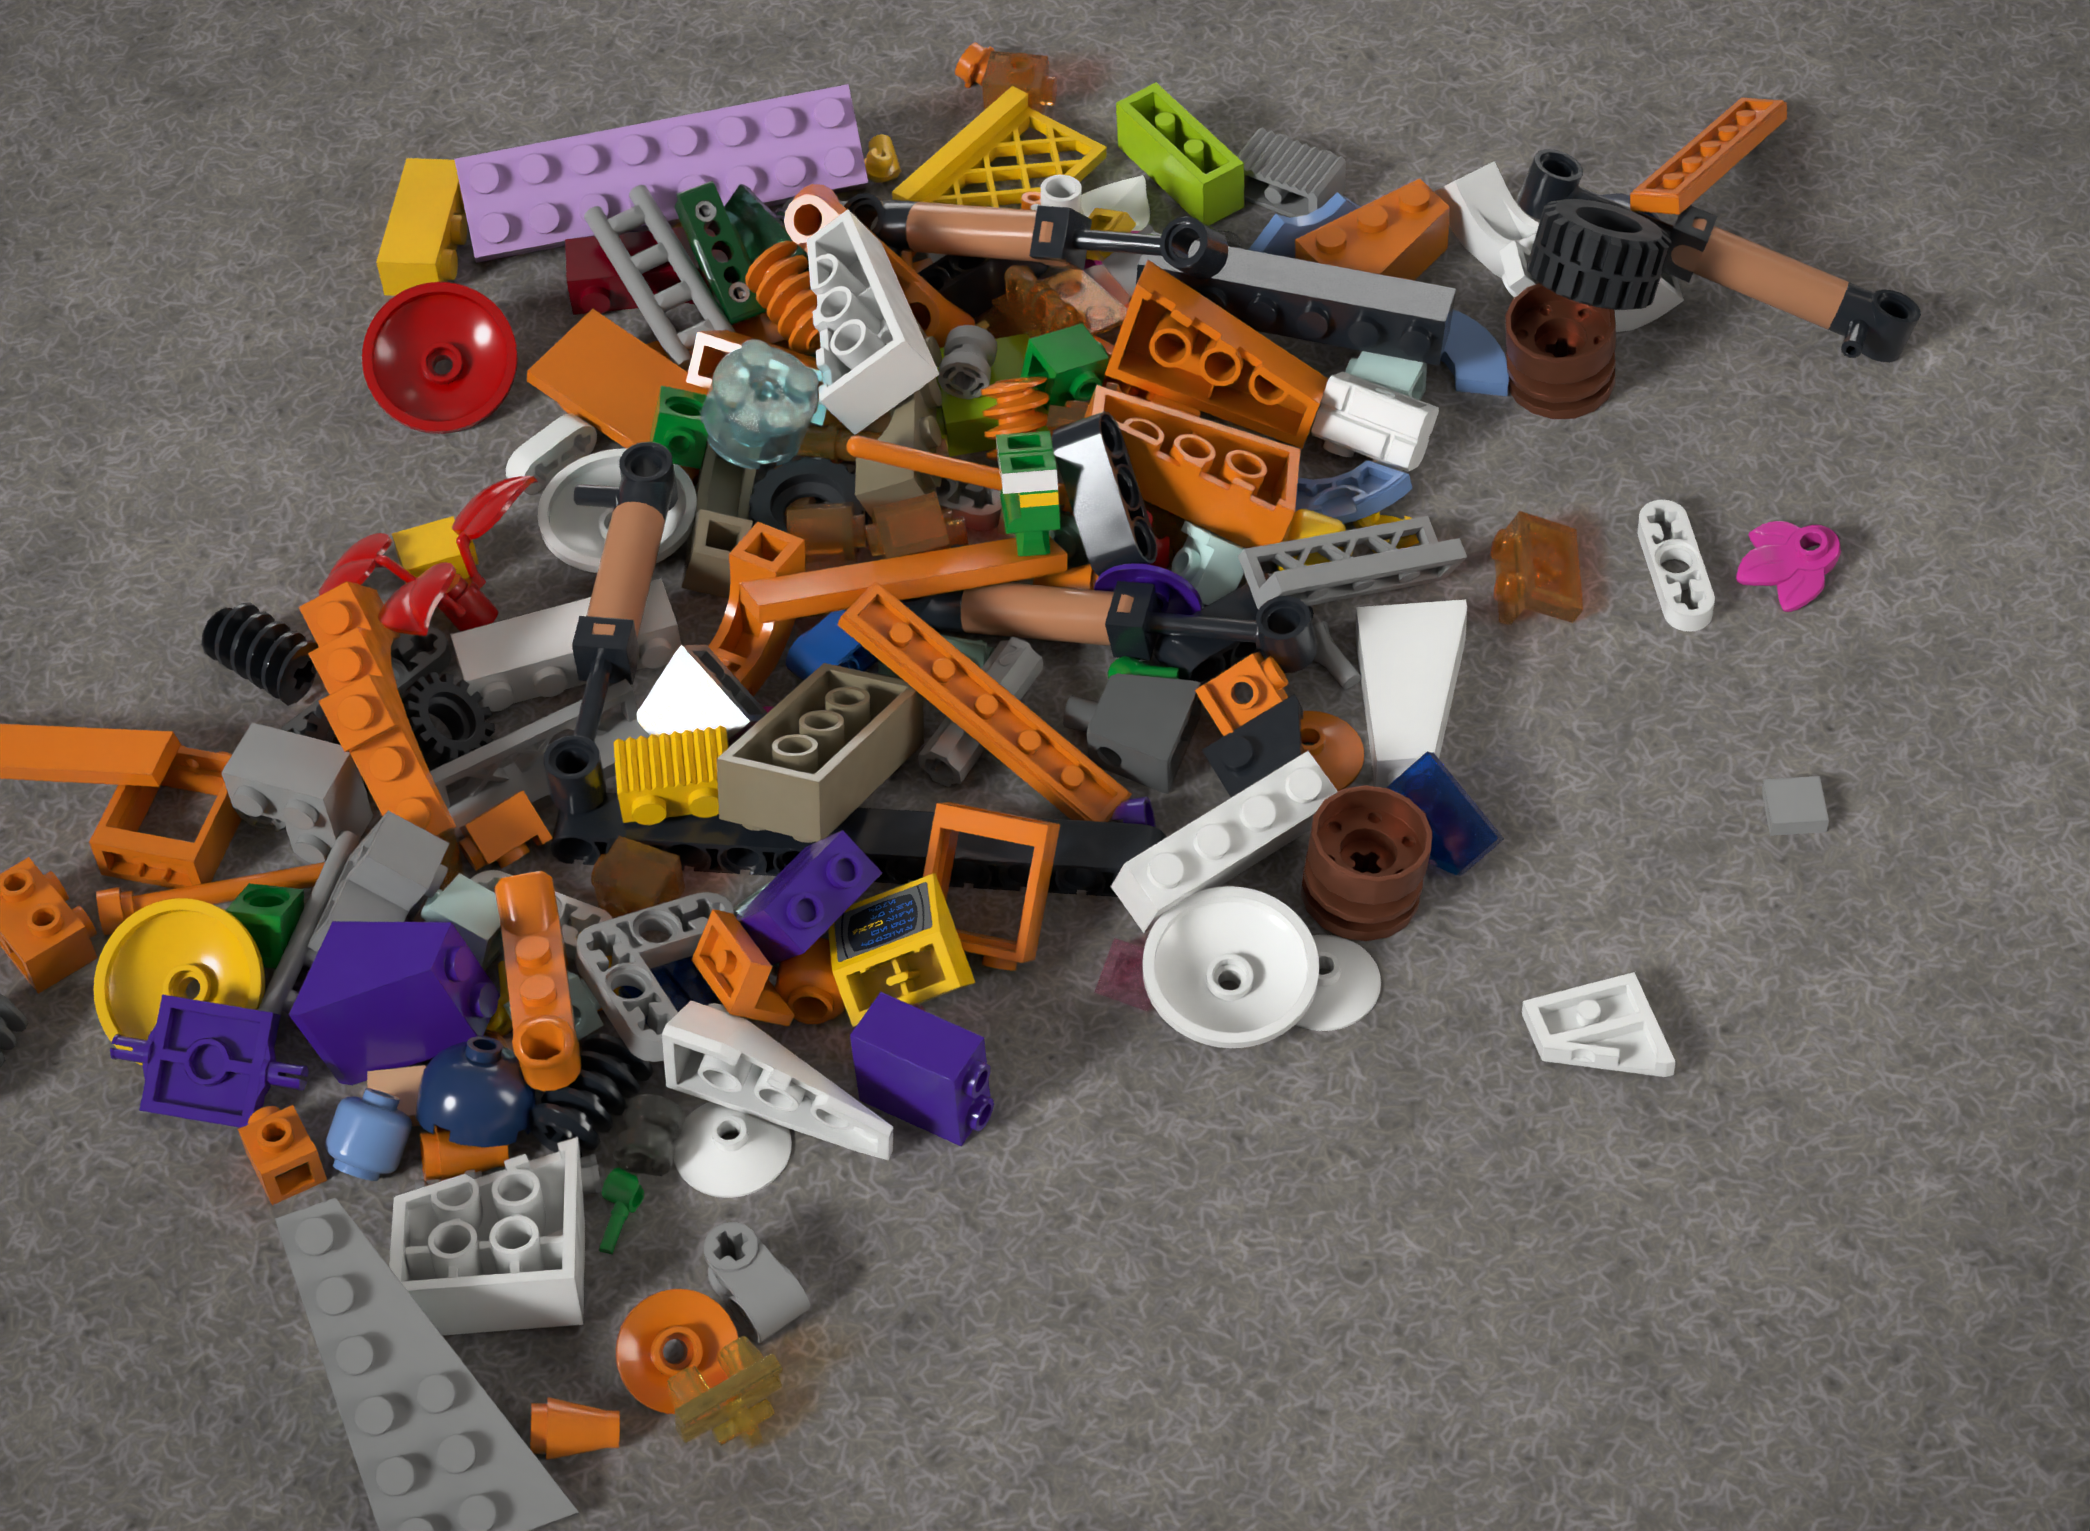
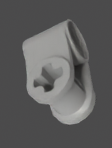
[703,1222,810,1343]

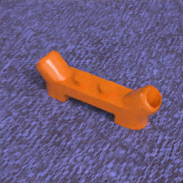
[784,184,975,348]
[494,871,581,1091]

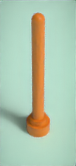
[846,436,1074,517]
[96,862,325,935]

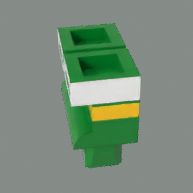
[996,431,1060,556]

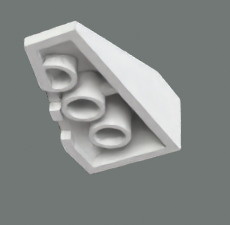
[662,1001,893,1160]

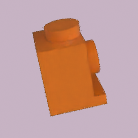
[1195,651,1288,736]
[458,790,553,871]
[238,1105,327,1205]

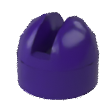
[1112,796,1156,828]

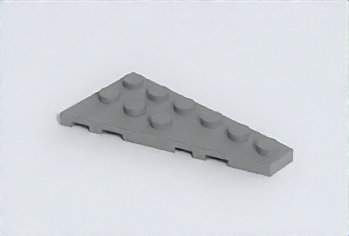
[275,1198,579,1531]

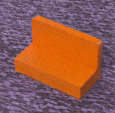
[691,909,794,1026]

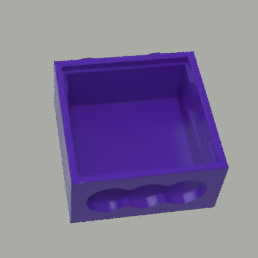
[736,830,882,966]
[850,992,994,1146]

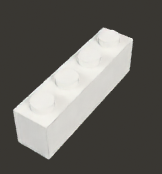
[451,578,681,711]
[1111,751,1338,933]

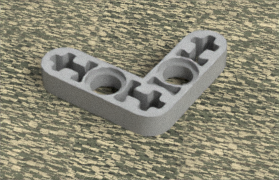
[575,892,734,1062]

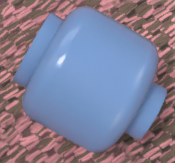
[325,1088,412,1181]

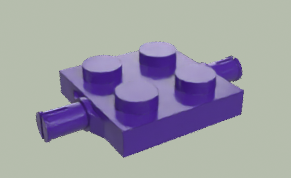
[110,994,309,1128]

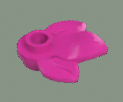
[1736,521,1841,612]

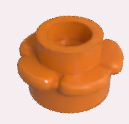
[955,42,998,88]

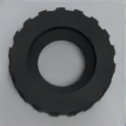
[749,457,869,572]

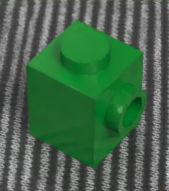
[1020,323,1109,411]

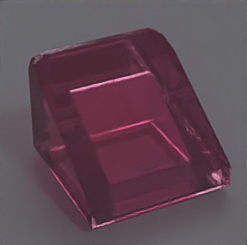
[1095,938,1152,1012]

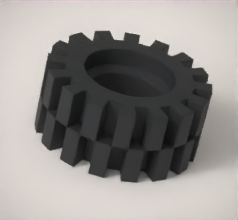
[400,672,495,771]

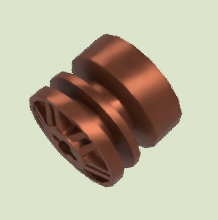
[1505,283,1616,419]
[1300,785,1432,941]

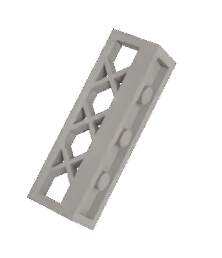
[1238,516,1467,610]
[430,679,650,849]

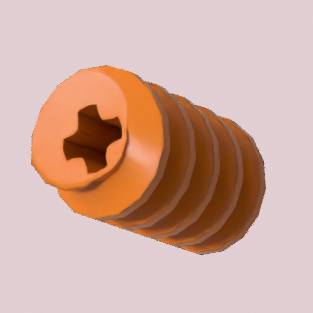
[745,241,821,356]
[981,377,1052,461]

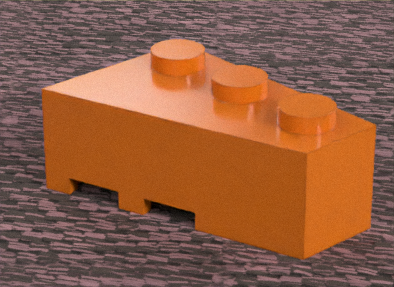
[1295,178,1450,281]

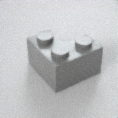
[221,722,373,864]
[307,810,449,952]

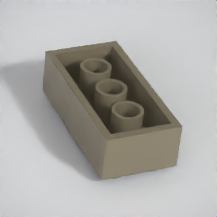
[717,663,924,843]

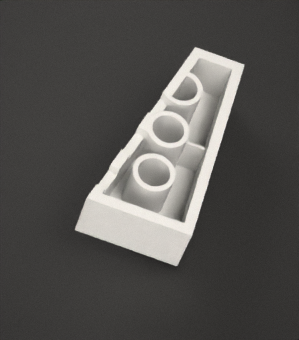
[807,209,940,435]

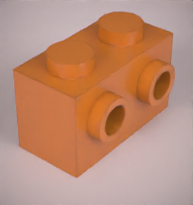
[0,857,98,994]

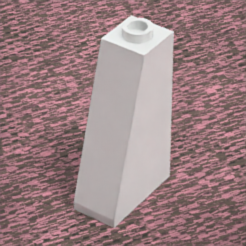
[1356,599,1467,796]

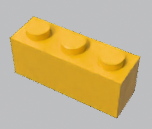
[376,158,467,296]

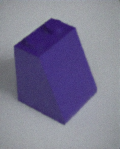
[289,921,501,1085]

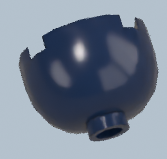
[415,1036,536,1147]

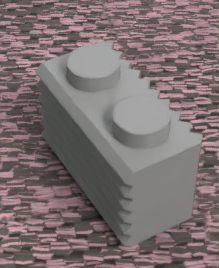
[1237,127,1346,217]

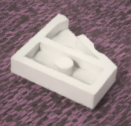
[1522,972,1676,1077]

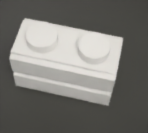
[1311,372,1439,472]

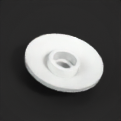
[1295,935,1381,1031]
[673,1102,792,1198]

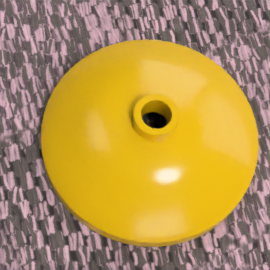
[93,898,265,1065]

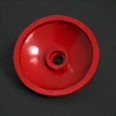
[362,282,518,434]

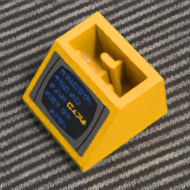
[828,873,976,1027]

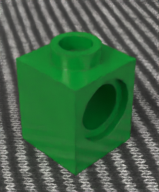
[650,386,712,469]
[225,883,304,969]

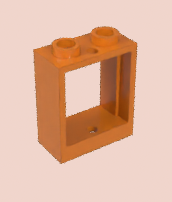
[89,745,241,889]
[923,802,1060,971]

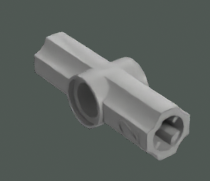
[918,637,1043,787]

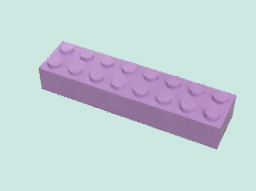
[454,84,868,263]

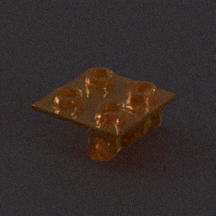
[992,265,1128,338]

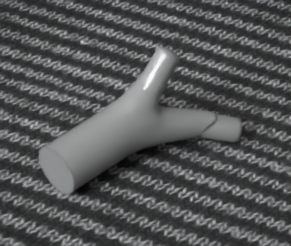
[1313,621,1361,690]

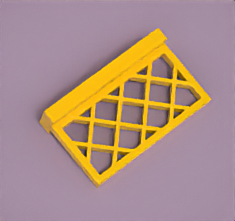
[892,86,1107,208]

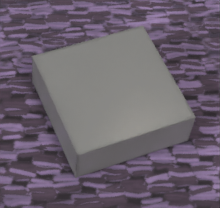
[1762,776,1829,836]

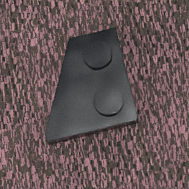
[1202,694,1305,798]

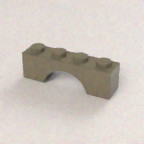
[855,318,942,527]
[681,382,771,599]

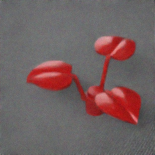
[319,476,538,636]

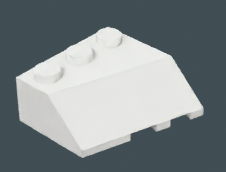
[389,1137,585,1335]

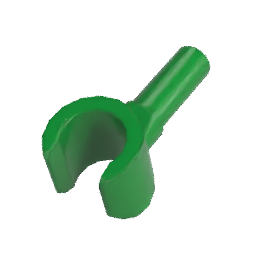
[598,1167,645,1255]

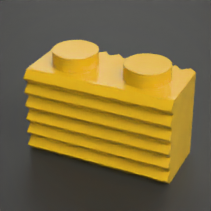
[613,725,729,825]

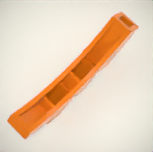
[299,581,456,837]

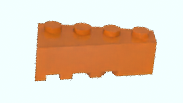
[1105,260,1328,449]
[1084,385,1301,548]

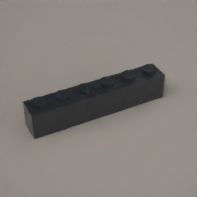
[1136,232,1456,365]

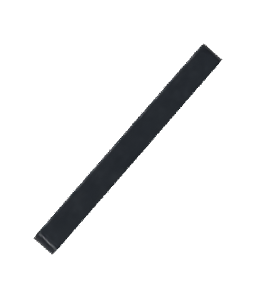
[550,793,1167,897]

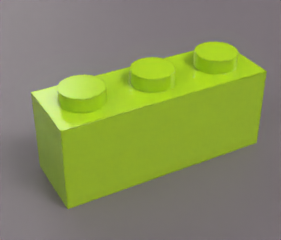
[1116,82,1244,226]

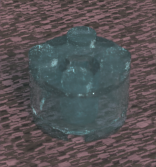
[700,339,819,469]

